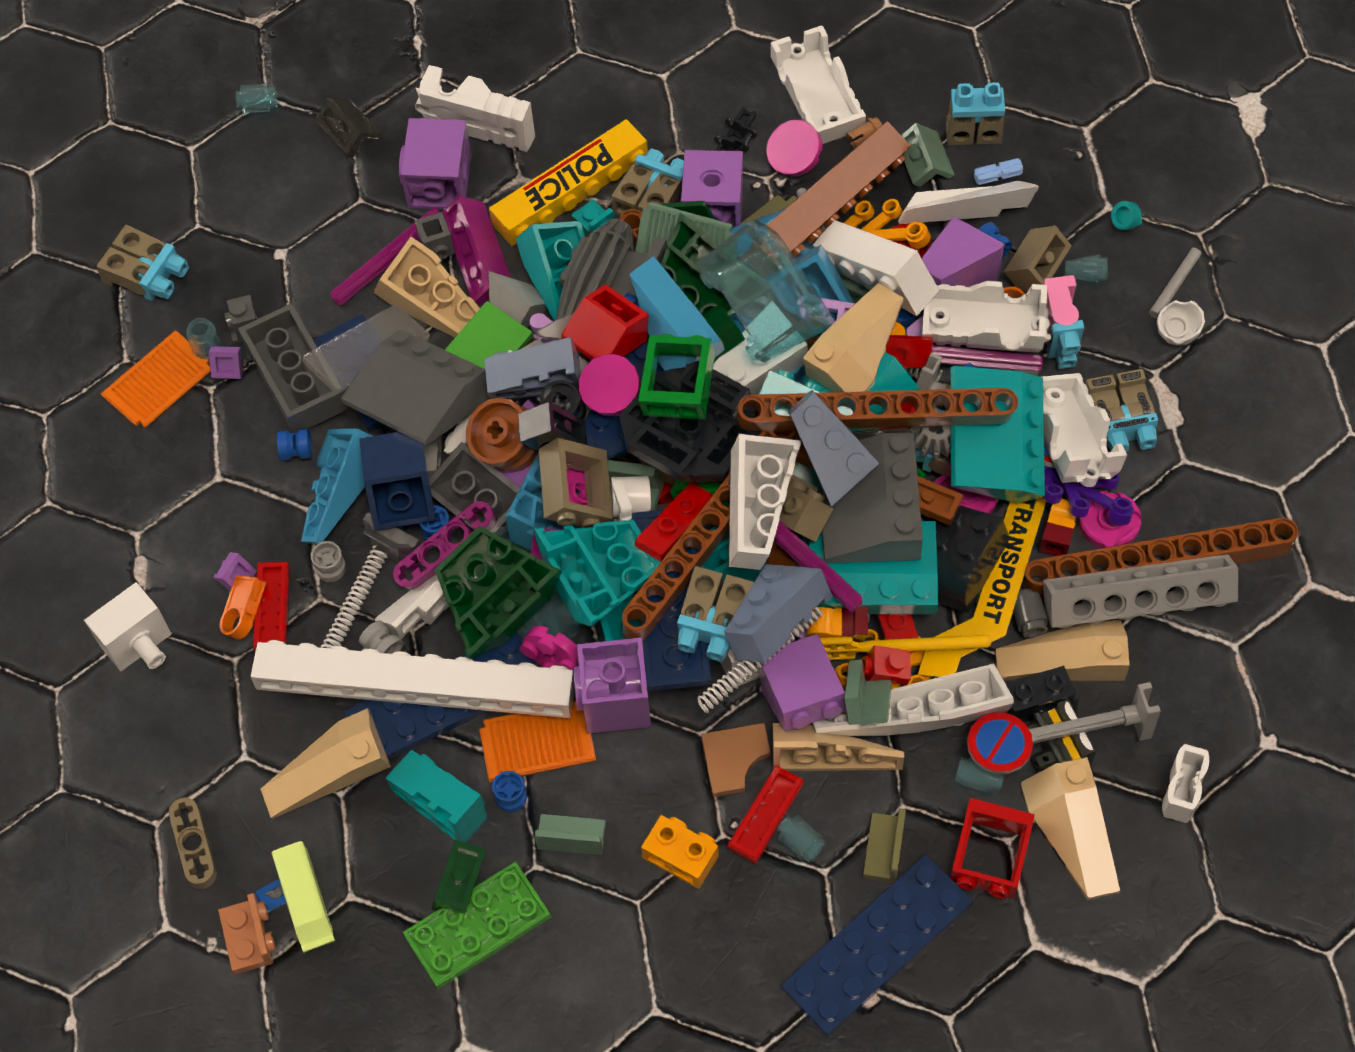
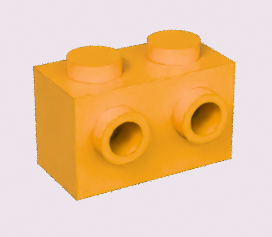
[641,815,719,889]

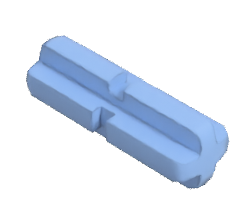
[974,158,1023,185]

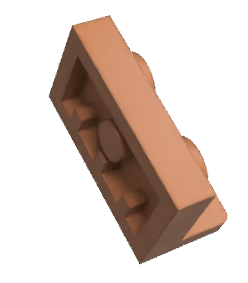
[218,893,276,975]

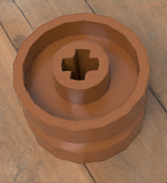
[466,397,539,473]

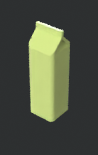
[272,841,335,953]

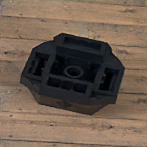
[619,361,758,484]

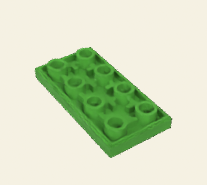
[445,301,534,369]
[403,861,551,989]

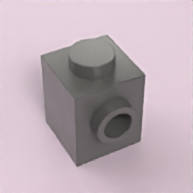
[415,212,455,260]

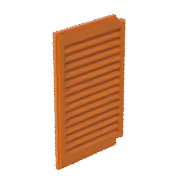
[101,330,211,428]
[479,701,597,783]

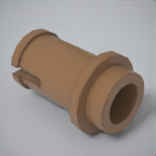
[846,117,882,149]

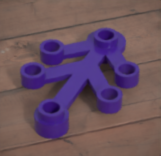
[1043,465,1134,525]

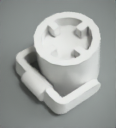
[610,476,651,521]

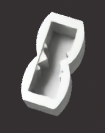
[1162,744,1209,823]

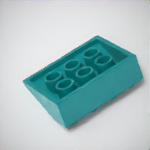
[950,366,1045,503]
[809,521,938,615]

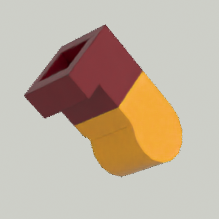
[1039,498,1075,556]
[807,607,868,642]

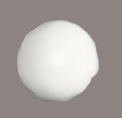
[1156,300,1205,346]

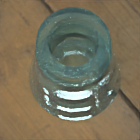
[1065,254,1108,283]

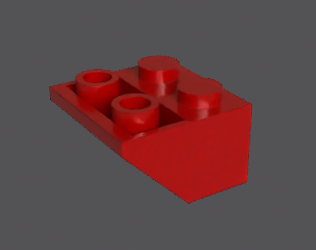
[561,284,649,360]

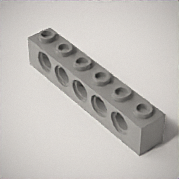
[1043,554,1238,628]

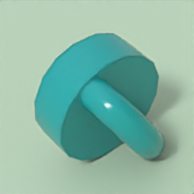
[1111,201,1142,230]

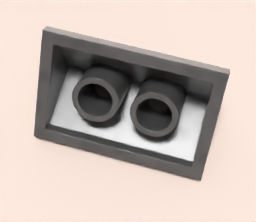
[429,442,520,537]

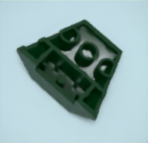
[661,213,773,316]
[434,526,562,659]

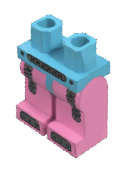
[1043,275,1084,369]

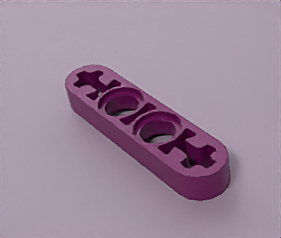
[393,501,497,590]

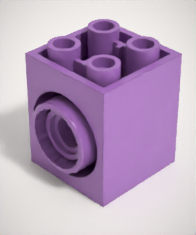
[399,118,472,209]
[681,150,743,228]
[573,637,651,734]

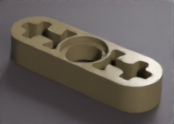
[169,797,217,889]

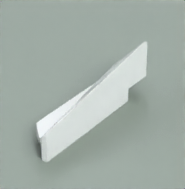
[898,181,1039,224]
[375,536,508,639]

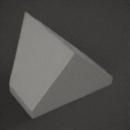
[489,271,547,328]

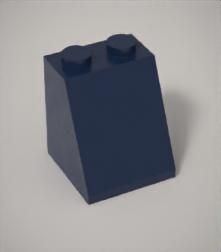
[359,432,435,531]

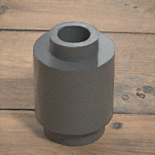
[1013,589,1049,638]

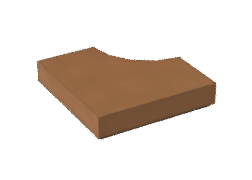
[701,723,770,797]

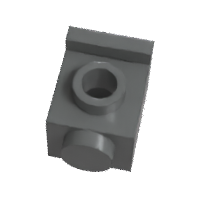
[225,295,258,344]

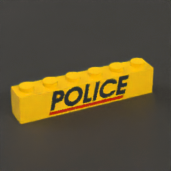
[489,119,648,246]

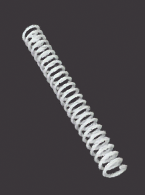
[320,545,388,648]
[698,606,823,713]

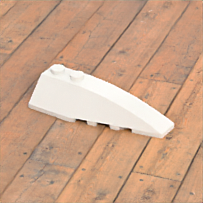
[812,663,1014,736]

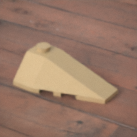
[374,237,480,338]
[803,283,903,392]
[995,620,1130,681]
[261,708,391,819]
[773,722,904,771]
[1020,757,1120,900]

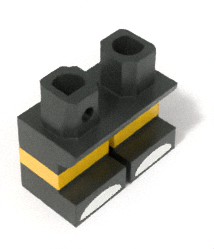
[1027,699,1096,773]

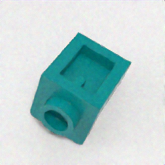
[571,199,615,236]

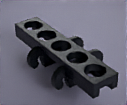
[714,106,757,152]

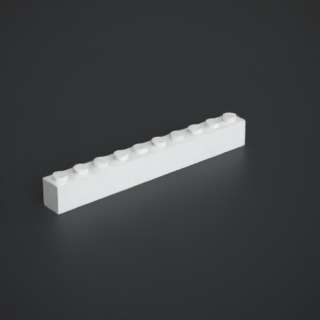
[251,640,575,718]

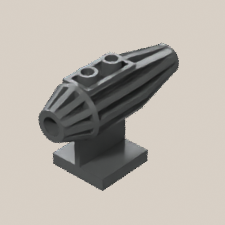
[556,219,667,340]

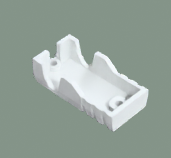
[771,25,866,144]
[415,65,535,152]
[922,281,1051,353]
[1042,373,1127,487]

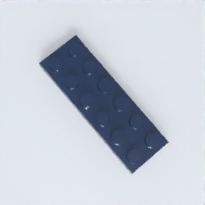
[631,510,712,692]
[344,632,534,760]
[781,855,973,1038]

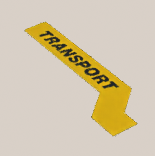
[918,497,1046,677]

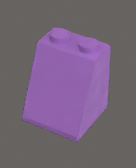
[921,217,1004,287]
[759,634,846,732]

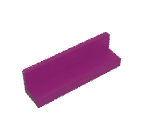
[442,195,511,306]

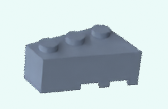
[484,337,581,400]
[788,389,879,507]
[724,564,833,663]

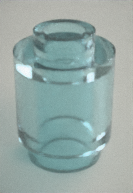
[236,84,278,113]
[186,318,221,359]
[955,757,1005,796]
[777,815,826,863]

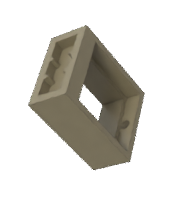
[539,438,613,528]

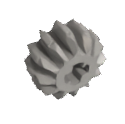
[910,406,951,461]

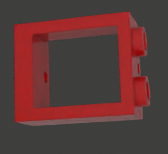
[951,798,1035,899]

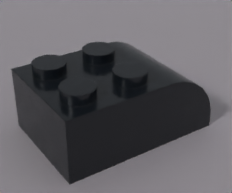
[936,505,1010,613]

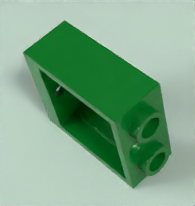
[638,334,715,419]

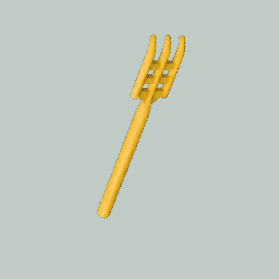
[820,635,991,660]

